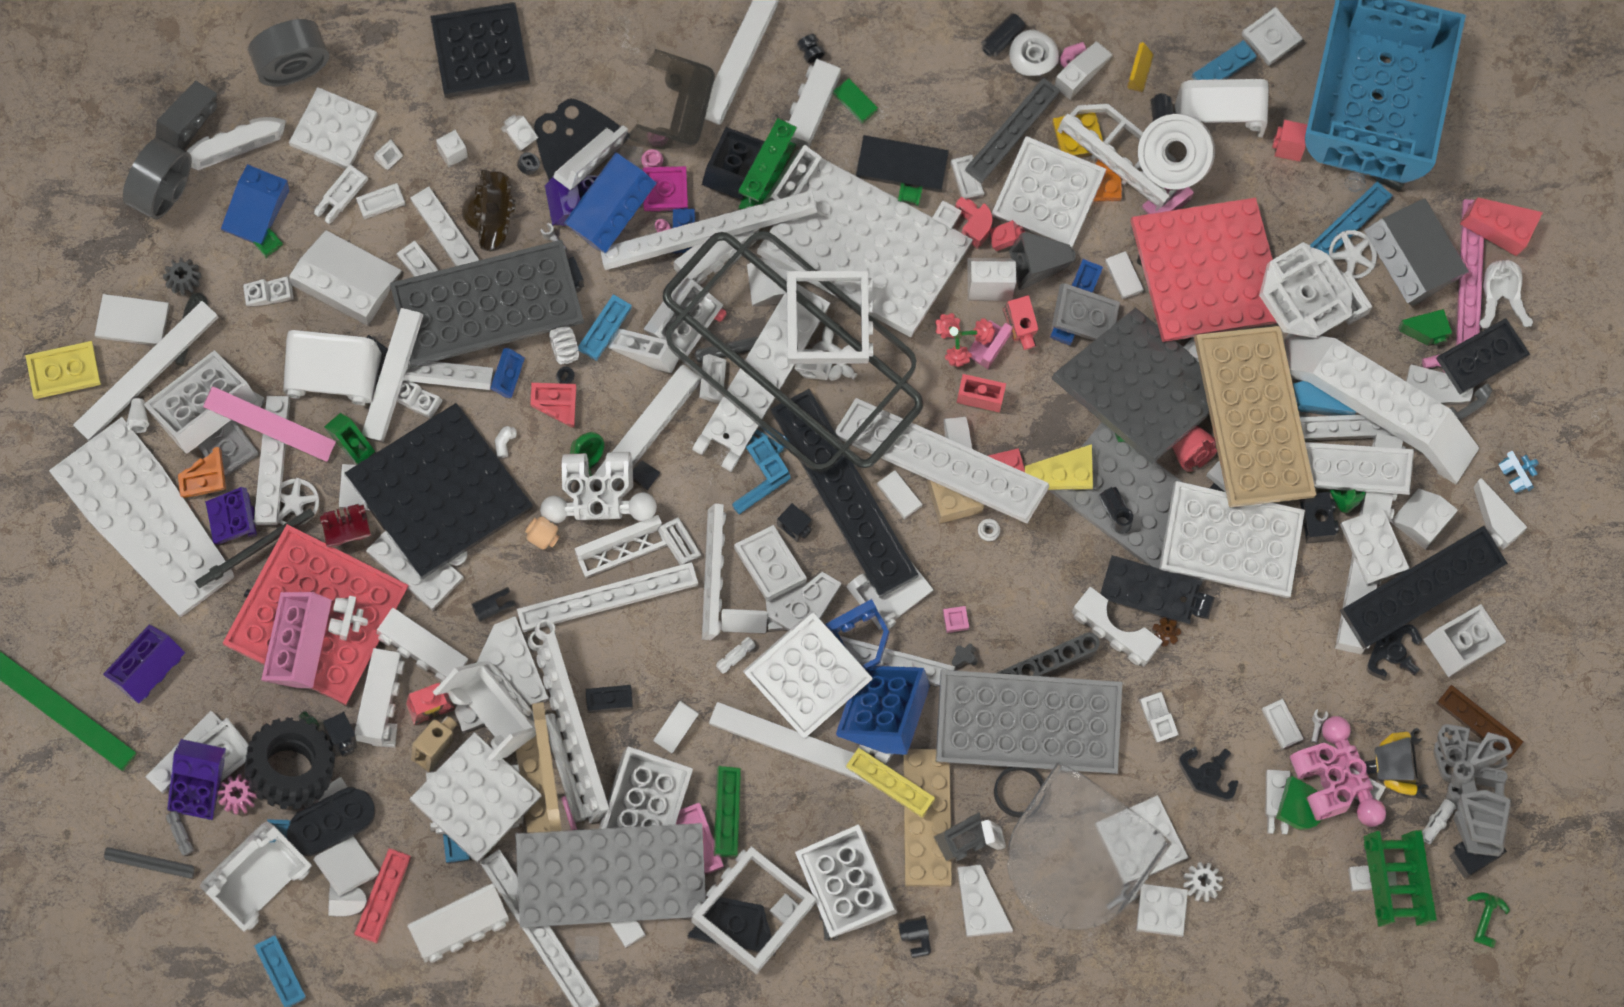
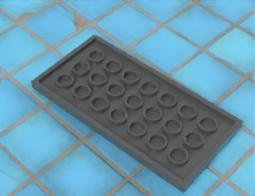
[390,240,584,367]

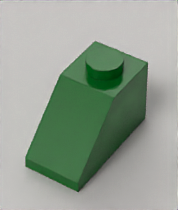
[1398,309,1452,346]
[324,412,375,464]

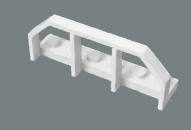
[1057,104,1178,211]

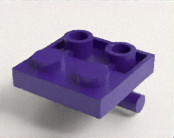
[205,487,257,545]

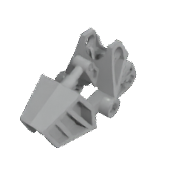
[1433,724,1512,856]

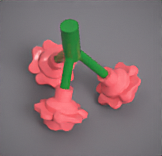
[935,313,995,367]

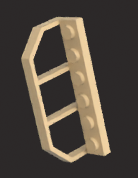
[516,702,562,833]

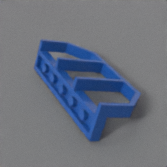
[825,599,890,671]

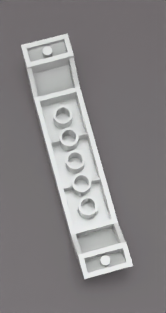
[1283,333,1479,484]

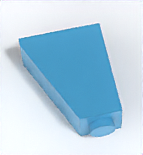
[1293,381,1356,416]

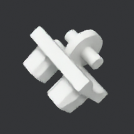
[328,595,368,641]

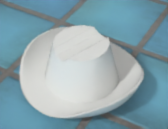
[1010,30,1059,76]

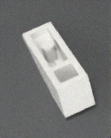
[1055,41,1113,100]
[608,329,679,373]
[1474,478,1527,550]

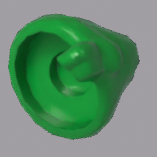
[570,432,605,476]
[1330,489,1366,513]

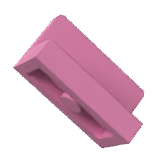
[1142,187,1194,214]
[968,320,1013,369]

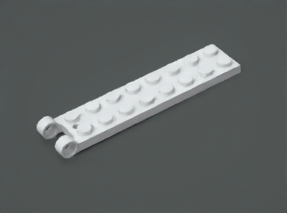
[692,284,830,472]
[528,619,609,824]

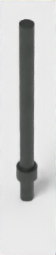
[194,508,315,589]

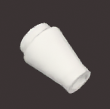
[126,398,149,433]

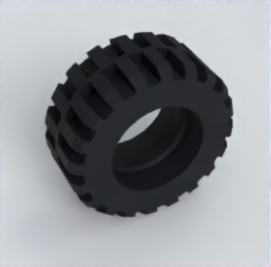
[244,717,335,810]

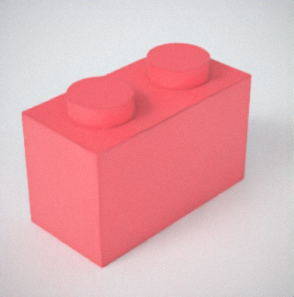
[1272,120,1307,162]
[956,374,1006,413]

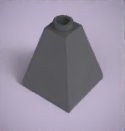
[1009,232,1076,290]

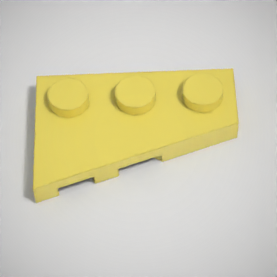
[1025,444,1093,490]

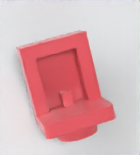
[990,220,1025,251]

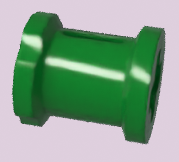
[898,183,923,206]

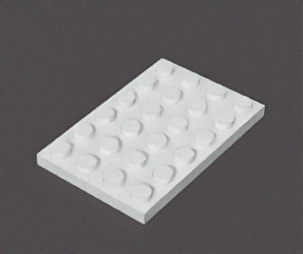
[1159,481,1305,598]

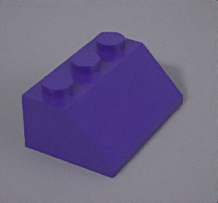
[102,624,185,704]

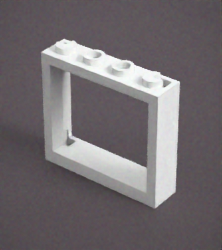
[787,271,873,364]
[691,847,816,975]

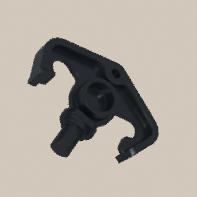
[1367,624,1423,680]
[1178,747,1239,802]

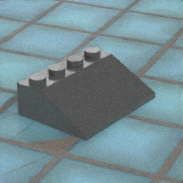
[1364,198,1469,307]

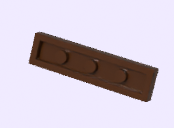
[1436,685,1524,760]

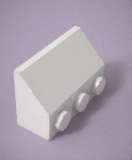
[643,277,723,356]

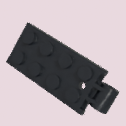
[1100,555,1215,625]

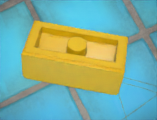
[1127,42,1153,92]

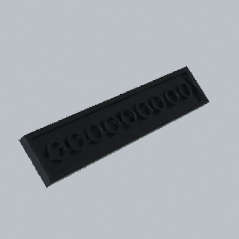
[770,389,919,598]

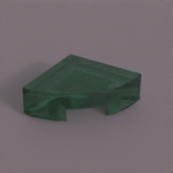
[297,710,319,728]

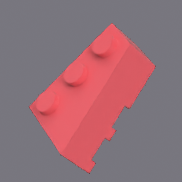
[1460,197,1543,256]

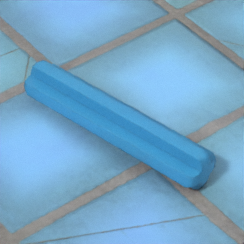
[732,472,791,514]

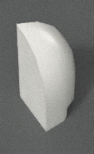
[329,884,366,916]

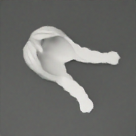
[1480,260,1533,328]

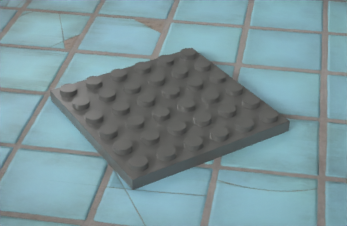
[1051,307,1210,464]

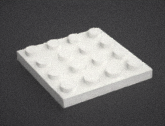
[992,136,1106,249]
[743,611,873,738]
[410,732,542,863]

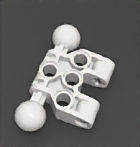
[540,452,657,524]

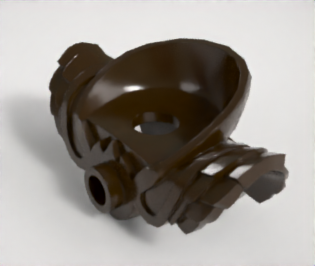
[462,170,516,251]

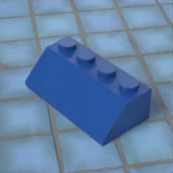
[564,152,657,253]

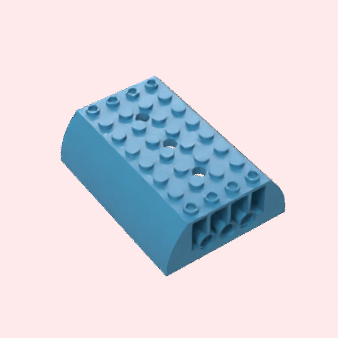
[1305,0,1466,183]

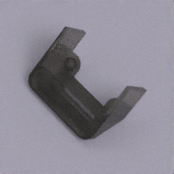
[627,49,715,149]

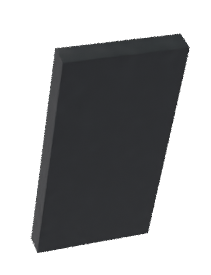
[856,135,949,193]
[1436,318,1530,395]

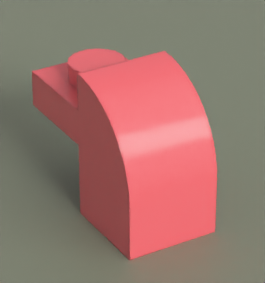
[955,196,992,249]

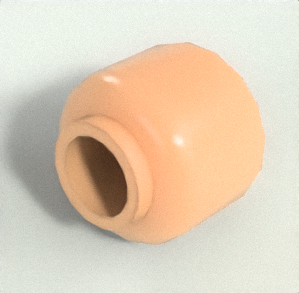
[525,516,560,550]

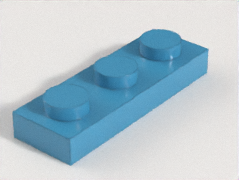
[1192,40,1257,80]
[578,294,632,361]
[254,935,306,1007]

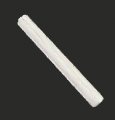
[545,713,586,822]

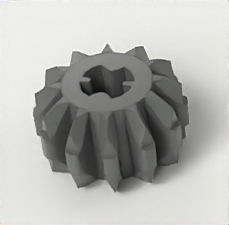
[163,257,202,296]

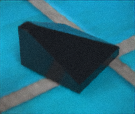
[633,460,661,491]

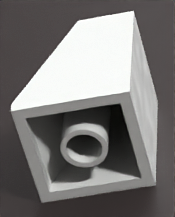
[967,258,1016,301]

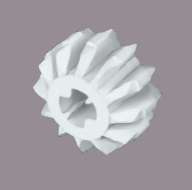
[549,326,579,364]
[1183,862,1223,902]

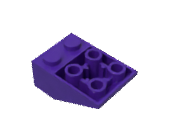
[544,175,599,226]
[167,739,226,820]

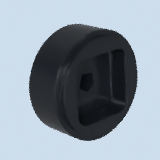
[517,152,540,175]

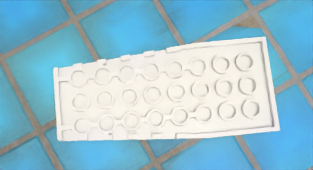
[49,417,235,617]

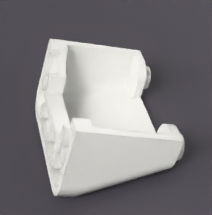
[283,330,382,405]
[200,821,312,931]

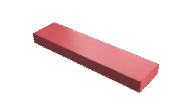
[354,848,411,944]

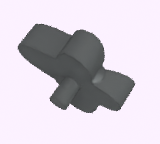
[952,644,978,668]

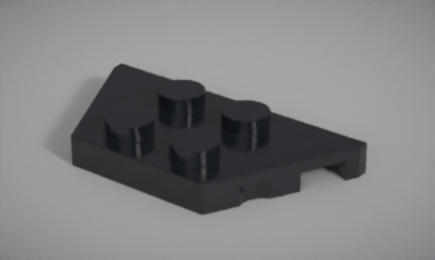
[687,897,776,956]

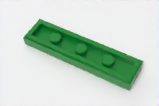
[713,766,741,858]

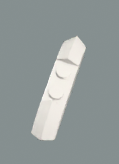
[187,117,286,170]

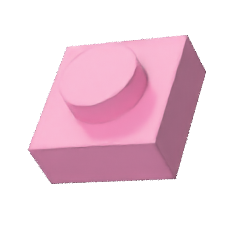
[943,606,969,633]

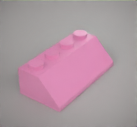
[261,592,332,688]

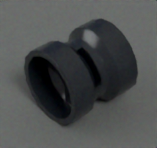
[797,34,826,64]

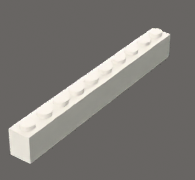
[1335,433,1406,654]

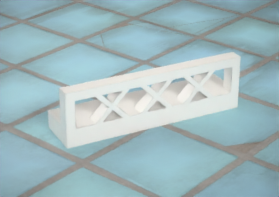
[553,126,628,190]
[574,515,668,579]

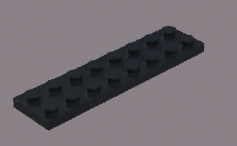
[1340,525,1508,649]

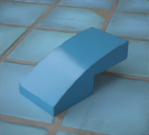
[746,435,789,484]

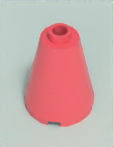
[1172,425,1217,472]

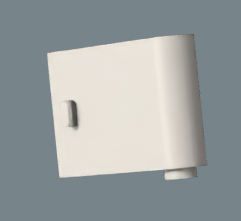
[846,562,934,630]

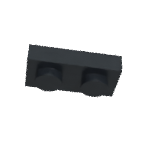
[585,685,633,713]

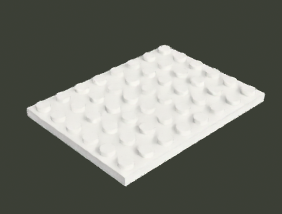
[757,158,973,337]

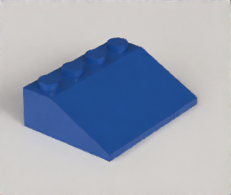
[836,666,930,755]

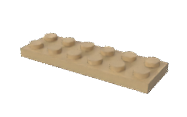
[903,749,952,887]

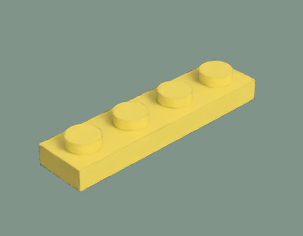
[846,748,935,818]

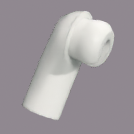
[495,426,517,459]

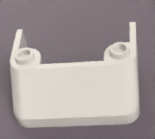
[1174,79,1269,137]
[433,661,536,761]

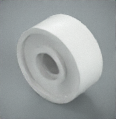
[1138,114,1215,189]

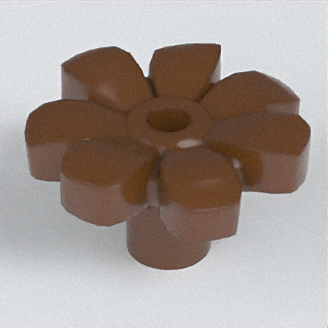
[1152,618,1181,647]

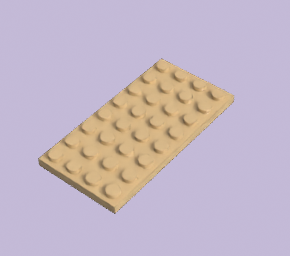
[1194,326,1316,508]

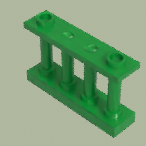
[738,118,797,210]
[1363,830,1437,927]

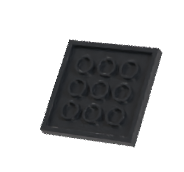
[430,2,530,98]

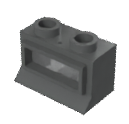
[934,812,986,861]

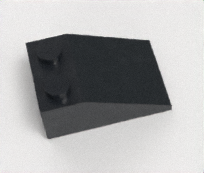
[701,127,765,200]

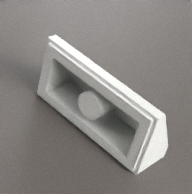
[721,609,767,633]

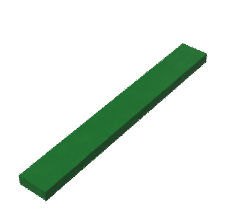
[0,652,137,772]

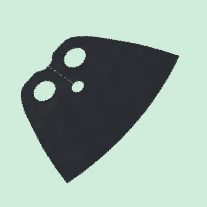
[534,98,631,181]

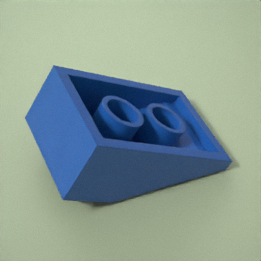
[221,164,289,245]

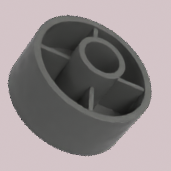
[248,19,329,87]
[123,137,192,220]

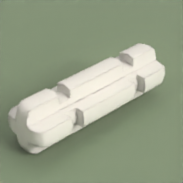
[716,637,755,673]

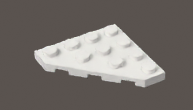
[455,616,549,734]

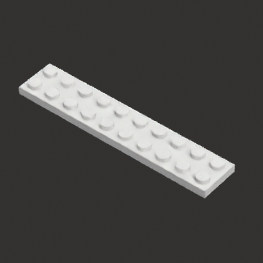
[835,398,1049,523]

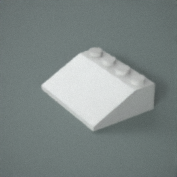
[289,230,402,326]
[143,350,258,454]
[599,747,693,829]
[795,824,898,938]
[407,883,509,963]

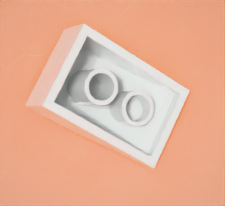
[1423,604,1506,677]

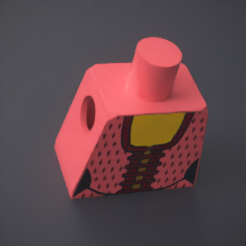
[1002,295,1038,350]
[406,683,455,725]

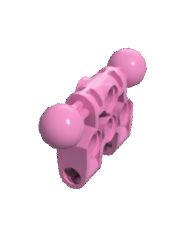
[1290,716,1386,827]

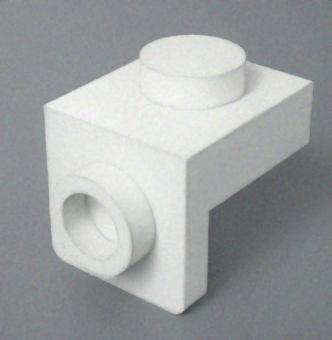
[501,115,538,150]

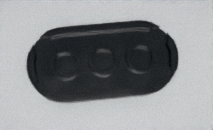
[287,787,375,856]

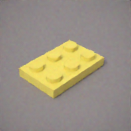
[25,341,101,399]

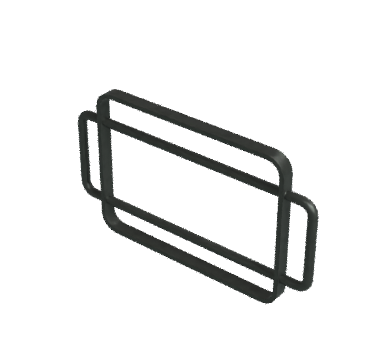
[662,231,924,472]

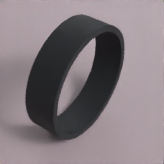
[994,767,1045,817]

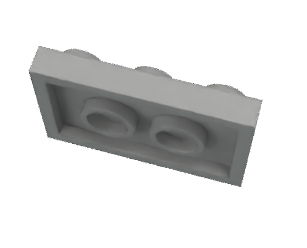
[1052,283,1120,341]

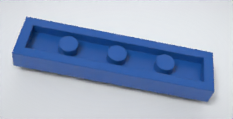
[1050,259,1103,346]

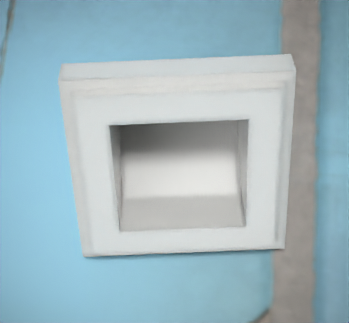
[374,140,403,170]

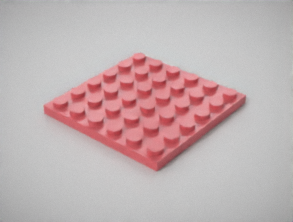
[1130,198,1277,342]
[223,524,409,706]

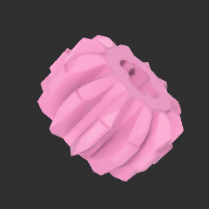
[218,775,258,815]

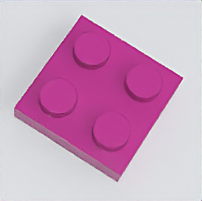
[643,166,688,212]

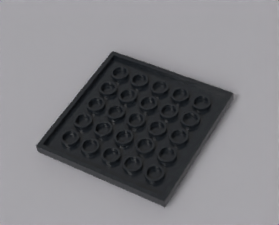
[344,403,533,580]

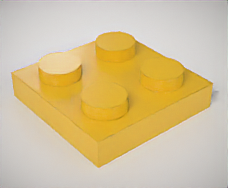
[1052,113,1103,158]

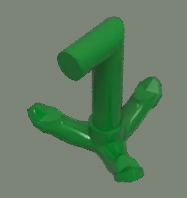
[1467,892,1510,948]

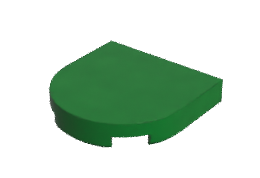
[1276,776,1321,830]

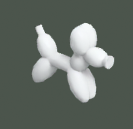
[812,326,858,381]

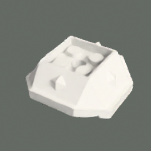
[1259,242,1352,338]

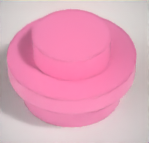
[641,149,663,168]

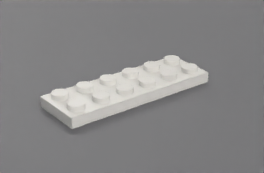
[1305,442,1414,494]

